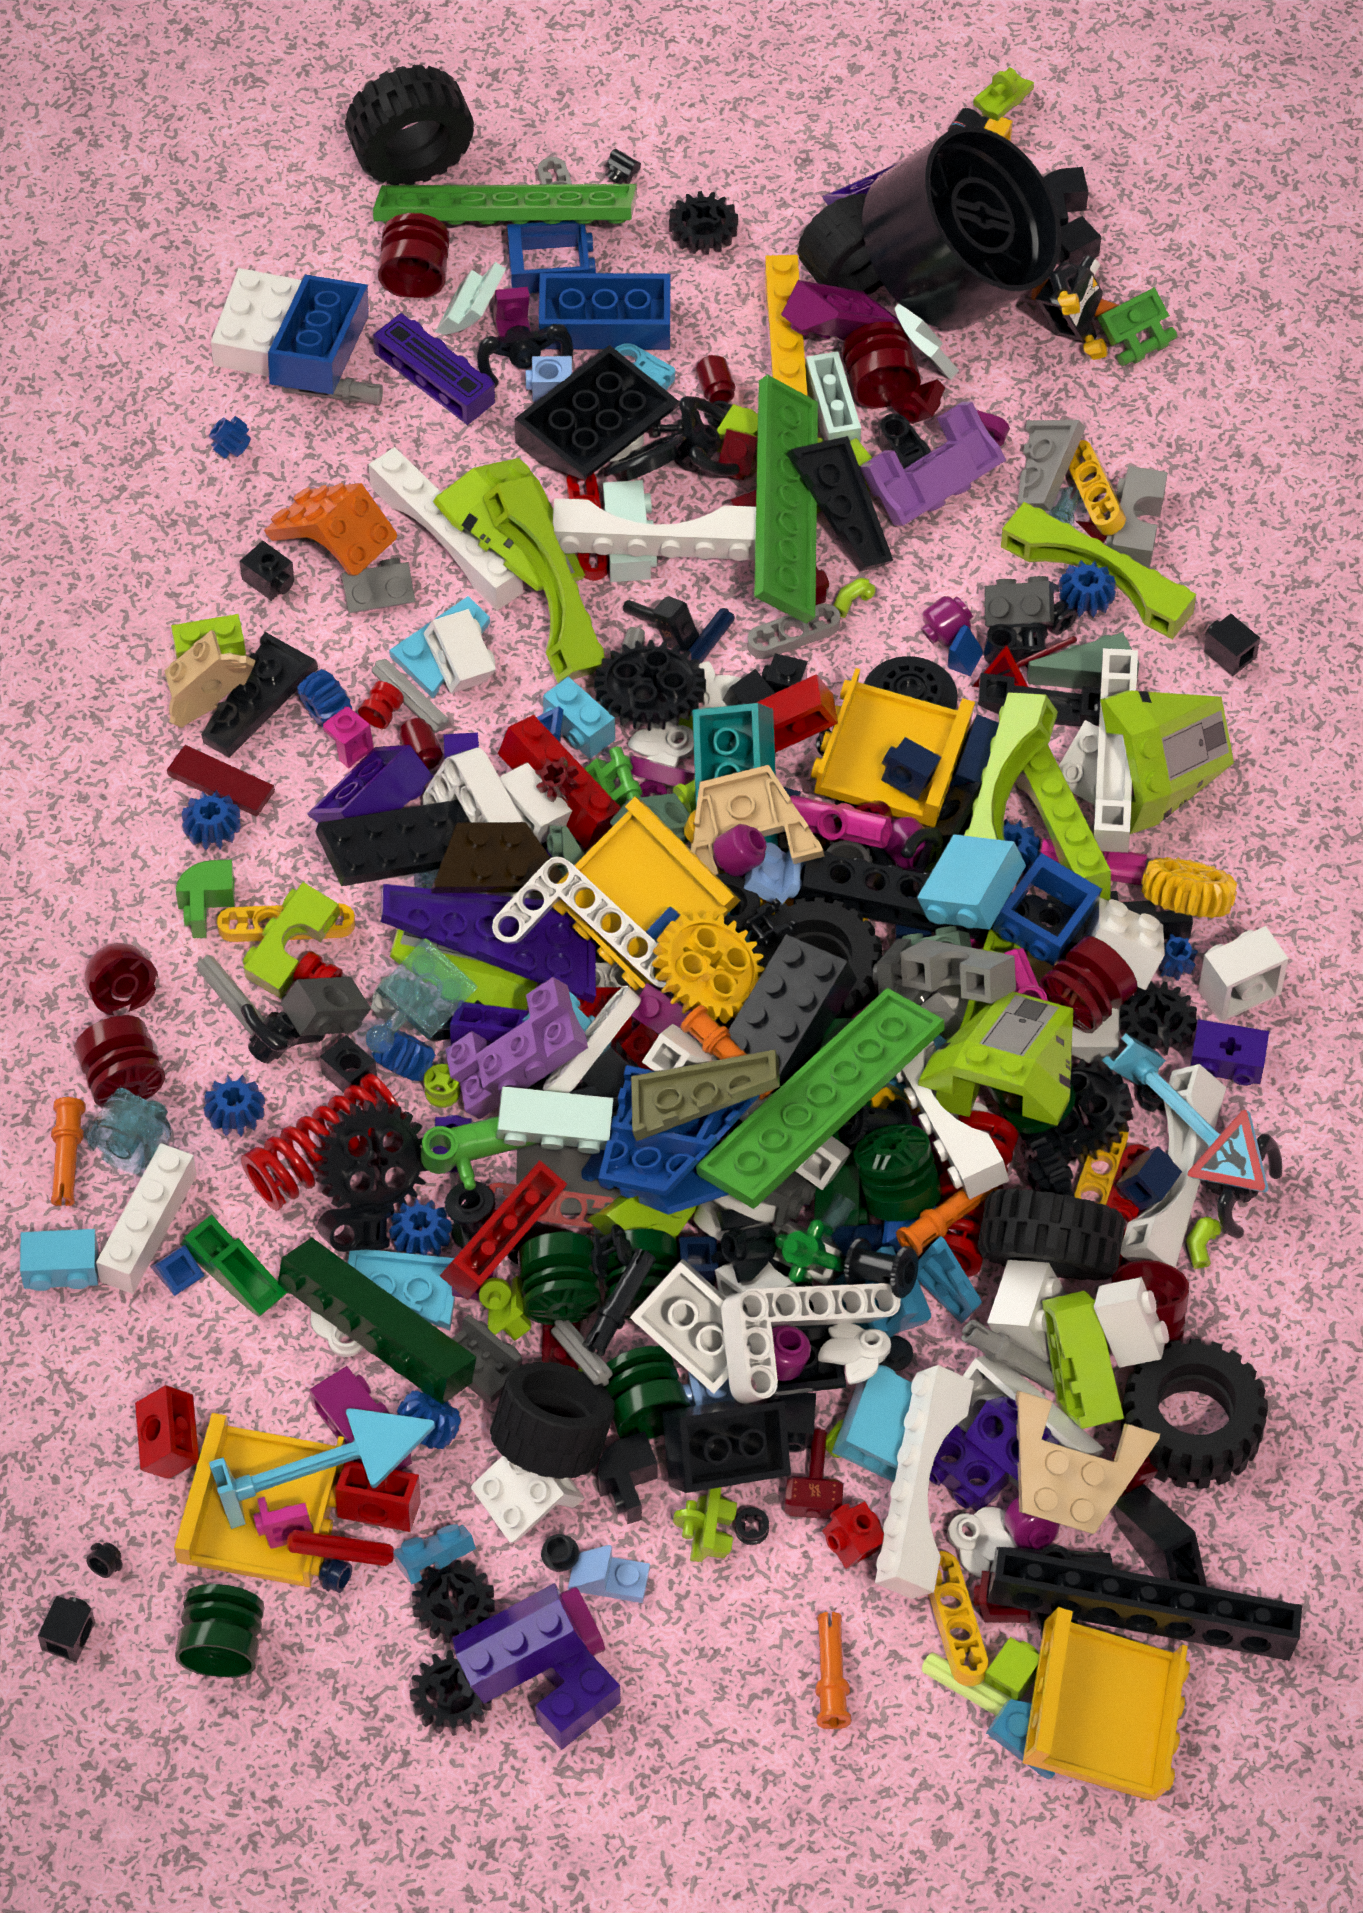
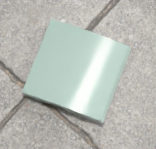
[435,262,506,335]
[895,303,959,380]

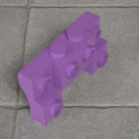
[859,402,1006,526]
[445,977,588,1119]

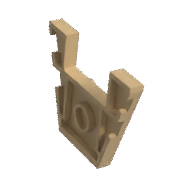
[691,765,825,875]
[1015,1391,1160,1534]

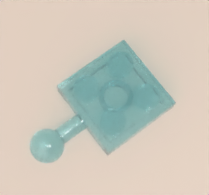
[366,938,478,1053]

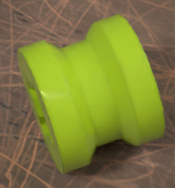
[424,1064,461,1108]

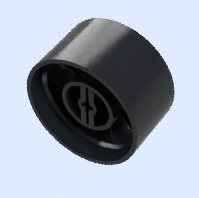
[862,126,1061,330]

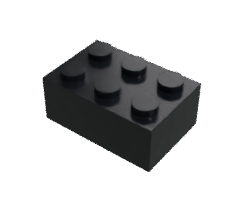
[662,1396,791,1493]

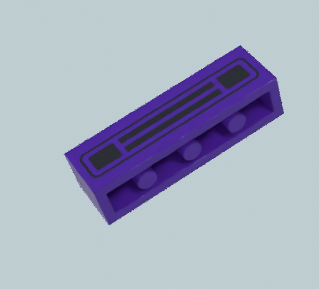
[373,313,495,425]

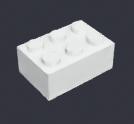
[211,268,301,376]
[630,1258,752,1394]

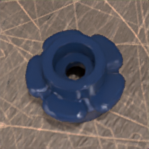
[319,1559,352,1593]

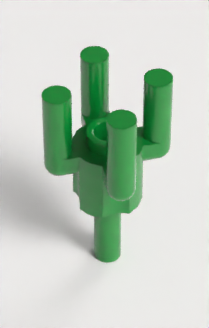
[775,1219,845,1286]

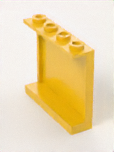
[811,668,975,827]
[553,797,741,991]
[174,1413,345,1588]
[1022,1607,1190,1801]

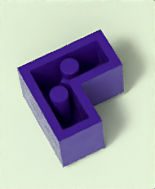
[535,1649,621,1750]

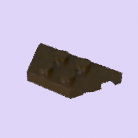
[431,822,564,893]

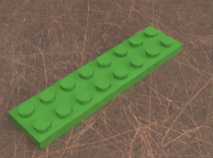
[373,184,637,225]
[754,374,818,624]
[696,988,945,1209]

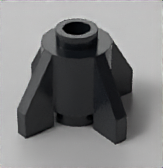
[711,1209,778,1283]

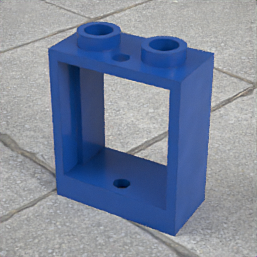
[507,220,596,294]
[992,853,1102,967]

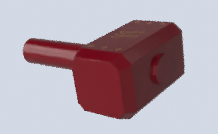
[785,1429,844,1519]

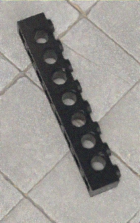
[798,851,1085,960]
[987,1547,1302,1661]

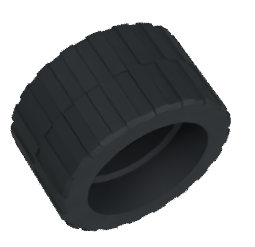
[797,193,883,295]
[490,1362,615,1479]

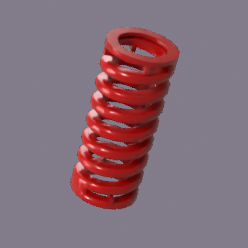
[241,1073,402,1211]
[918,1111,1019,1277]

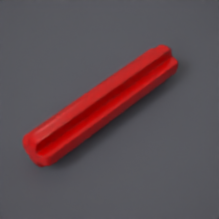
[287,1530,394,1566]

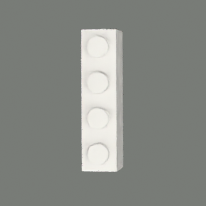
[96,1143,197,1294]

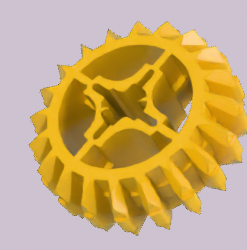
[1141,857,1237,918]

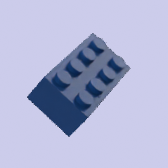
[539,273,671,350]
[268,274,369,395]

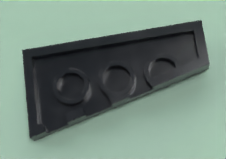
[786,436,893,571]
[201,632,318,758]

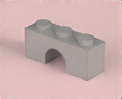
[1106,466,1168,569]
[900,939,1016,1004]

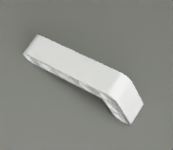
[423,748,544,900]
[492,857,666,989]
[721,1283,901,1404]

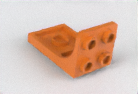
[264,483,397,576]

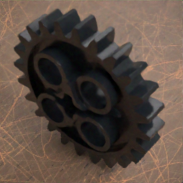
[594,640,706,731]
[1020,1059,1134,1165]
[313,1100,428,1216]

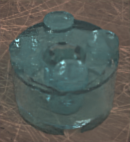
[86,1088,172,1174]

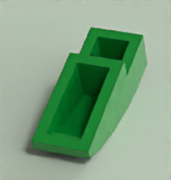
[180,1214,287,1317]

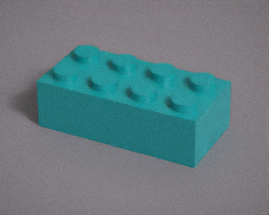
[693,703,779,847]

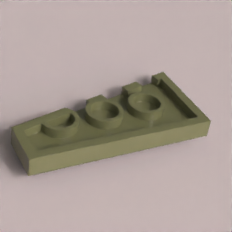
[631,1050,780,1142]

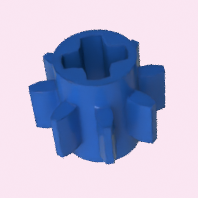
[209,416,251,459]
[1158,934,1198,981]

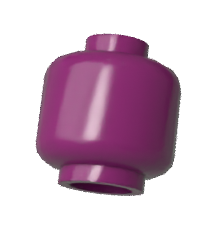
[921,596,973,646]
[883,817,926,869]
[713,824,767,876]
[772,1325,811,1381]
[1004,1497,1060,1549]

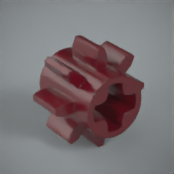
[535,757,580,802]

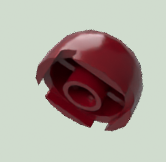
[84,943,158,1015]

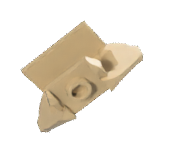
[164,630,255,728]

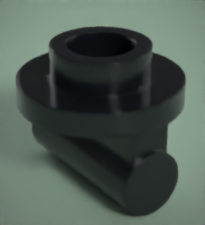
[603,149,641,184]

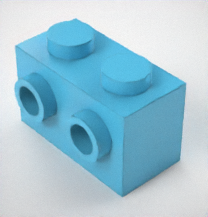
[543,676,615,759]
[20,1229,99,1291]

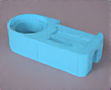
[615,343,675,390]

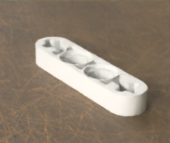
[543,986,641,1093]

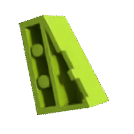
[587,1195,698,1239]
[1042,1290,1124,1429]

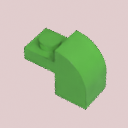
[176,859,235,938]

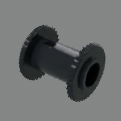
[839,1099,912,1146]
[444,1181,496,1249]
[844,1238,918,1298]

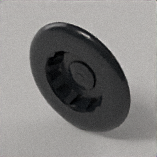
[603,433,688,481]
[864,656,958,710]

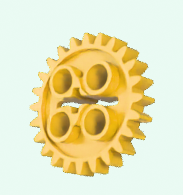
[652,911,765,1024]

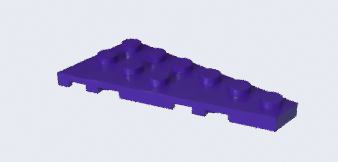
[380,884,596,1004]

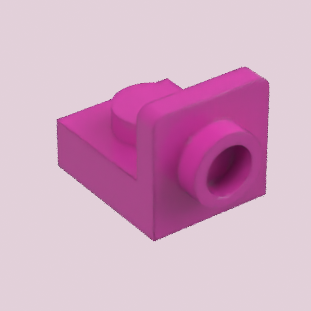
[323,707,374,769]
[253,1496,313,1549]

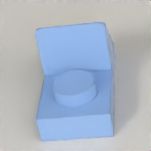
[568,1545,650,1603]

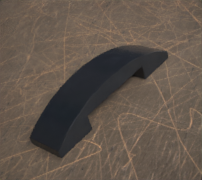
[978,673,1101,727]

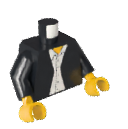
[1035,255,1108,360]

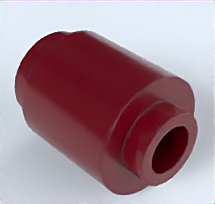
[695,355,736,403]
[399,718,443,770]

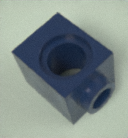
[881,737,942,800]

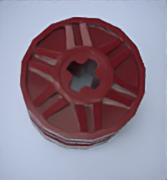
[378,213,450,298]
[841,322,921,409]
[1040,936,1138,1033]
[74,1015,166,1110]
[1111,1260,1189,1350]

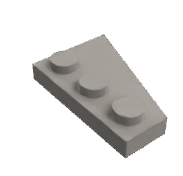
[1017,420,1086,511]

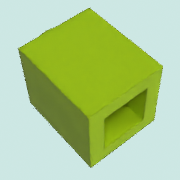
[984,1637,1039,1701]

